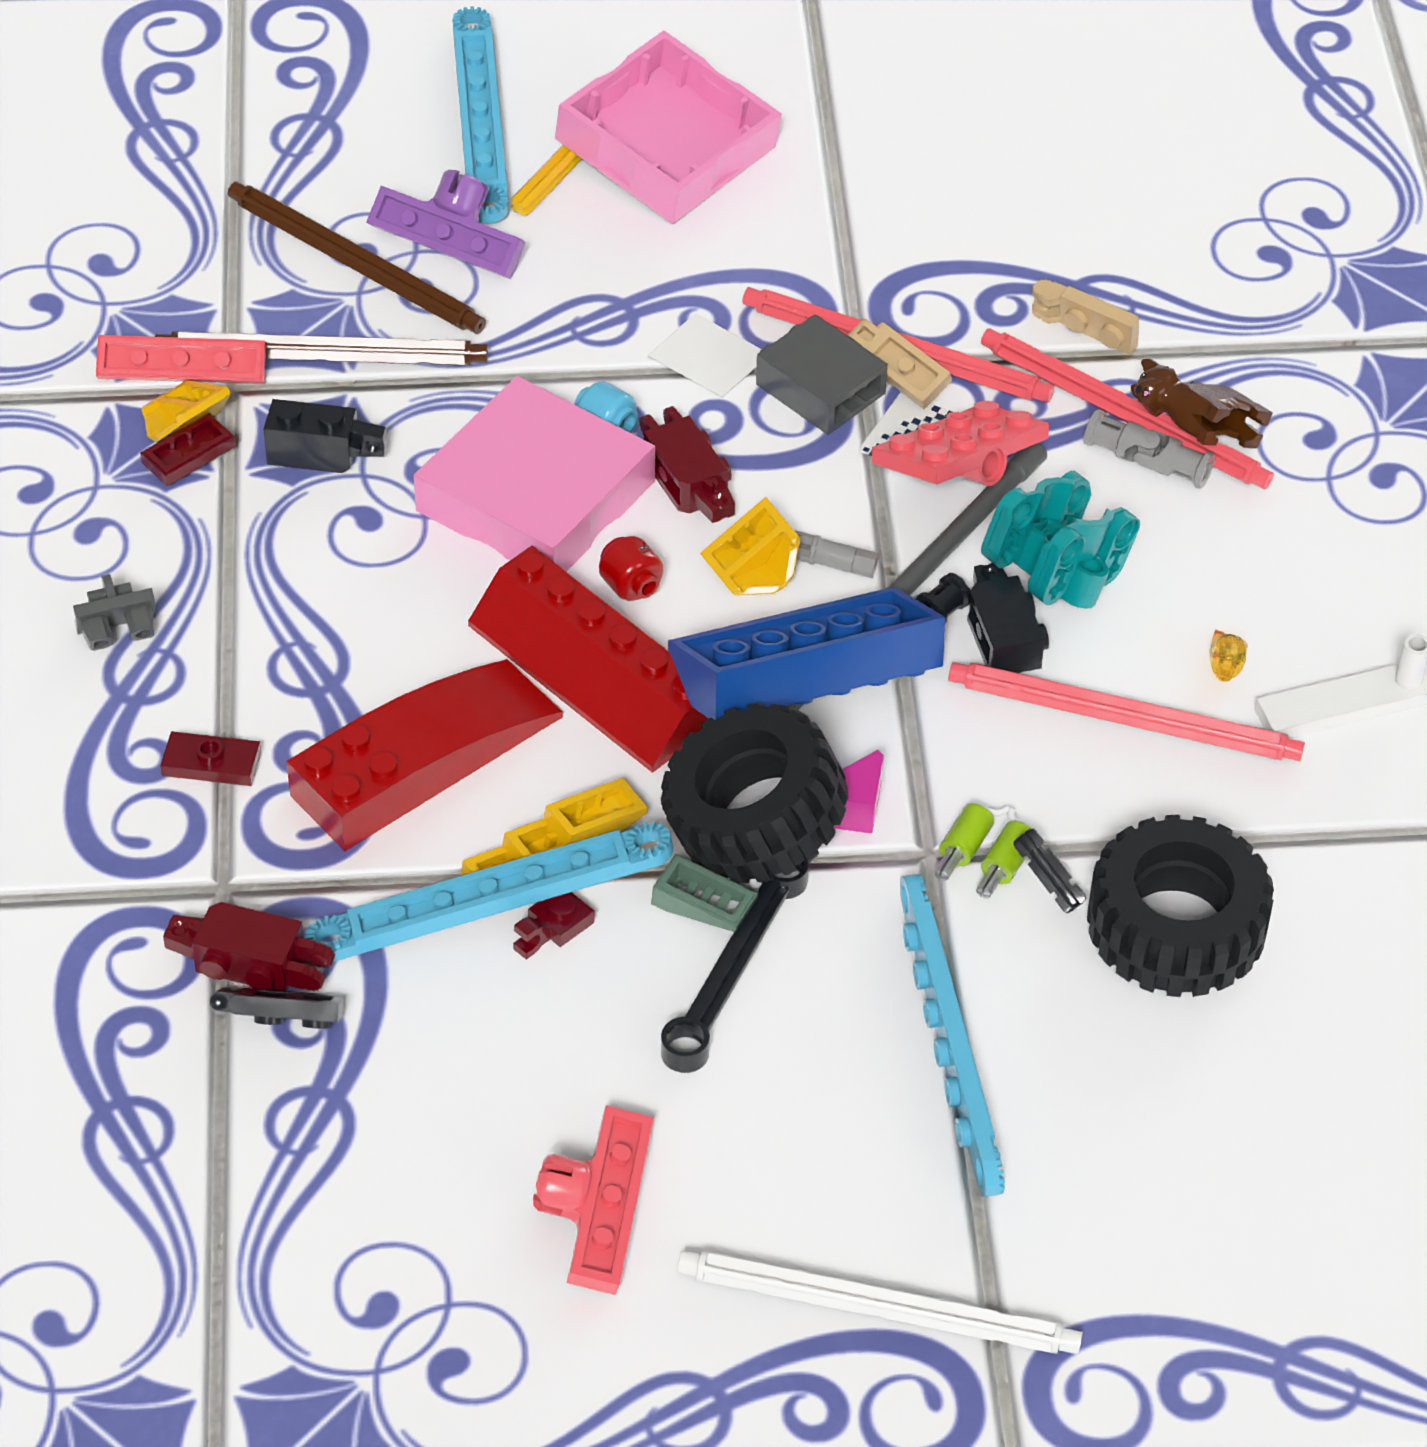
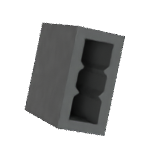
[756,314,888,435]

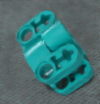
[981,470,1140,609]

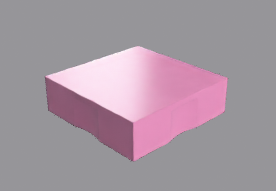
[555,30,782,224]
[413,376,655,572]

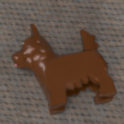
[1130,359,1273,448]

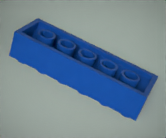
[668,587,945,720]

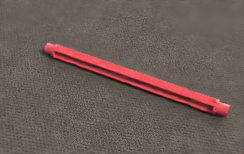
[742,287,1054,403]
[981,328,1274,490]
[948,662,1305,762]

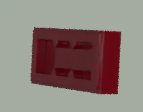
[140,413,236,486]
[160,731,261,786]

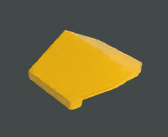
[141,380,231,442]
[700,497,801,595]

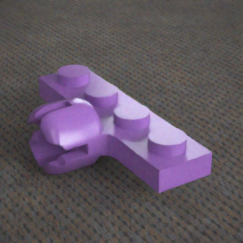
[366,169,526,279]

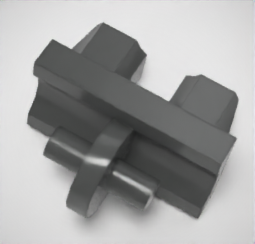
[73,574,156,651]

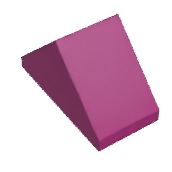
[834,750,884,834]

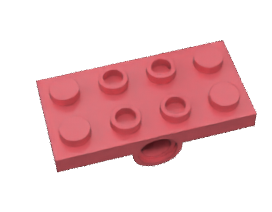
[872,401,1049,486]

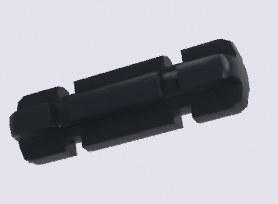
[1013,828,1087,914]

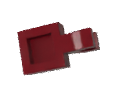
[513,892,595,960]

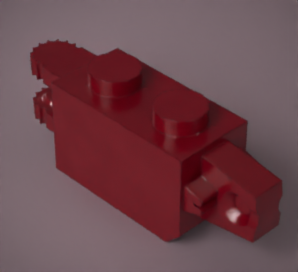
[639,406,735,523]
[163,902,335,992]

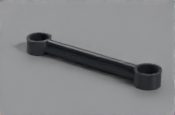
[661,860,809,1073]

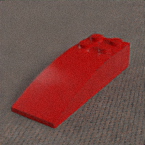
[286,659,563,852]

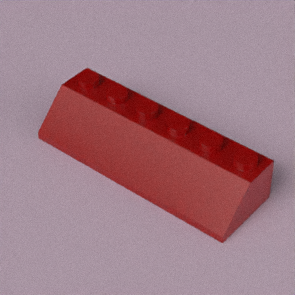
[468,546,709,773]

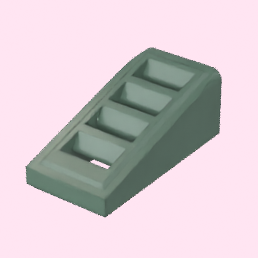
[651,853,758,932]

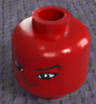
[599,536,663,601]

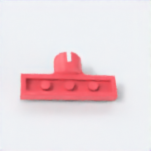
[533,1105,654,1295]

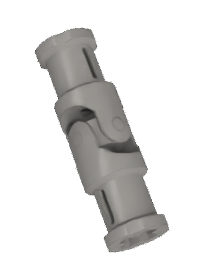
[1083,409,1216,489]

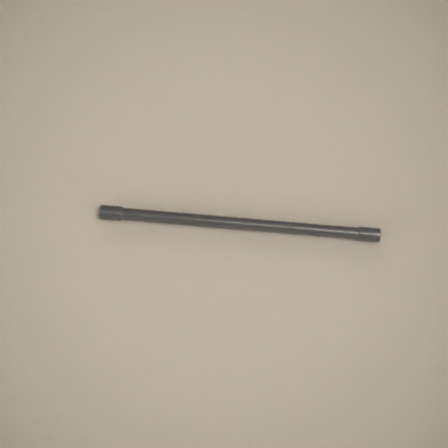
[787,443,1047,711]

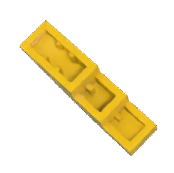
[461,778,648,876]

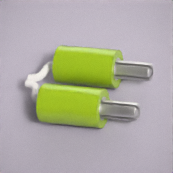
[934,803,1031,899]

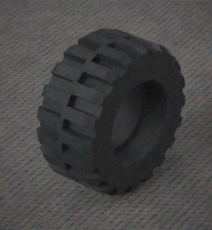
[660,703,848,884]
[1087,815,1274,997]

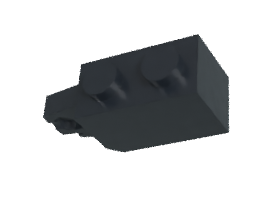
[263,399,387,473]
[967,563,1049,673]

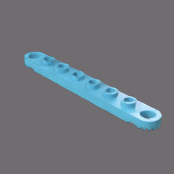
[452,6,508,223]
[305,821,674,962]
[900,874,1005,1197]

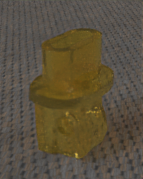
[1209,630,1248,682]

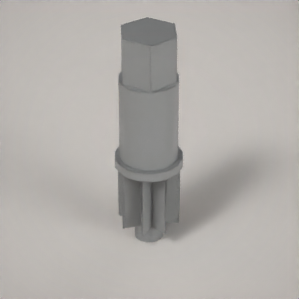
[794,530,879,578]

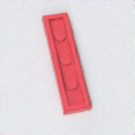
[96,335,267,384]

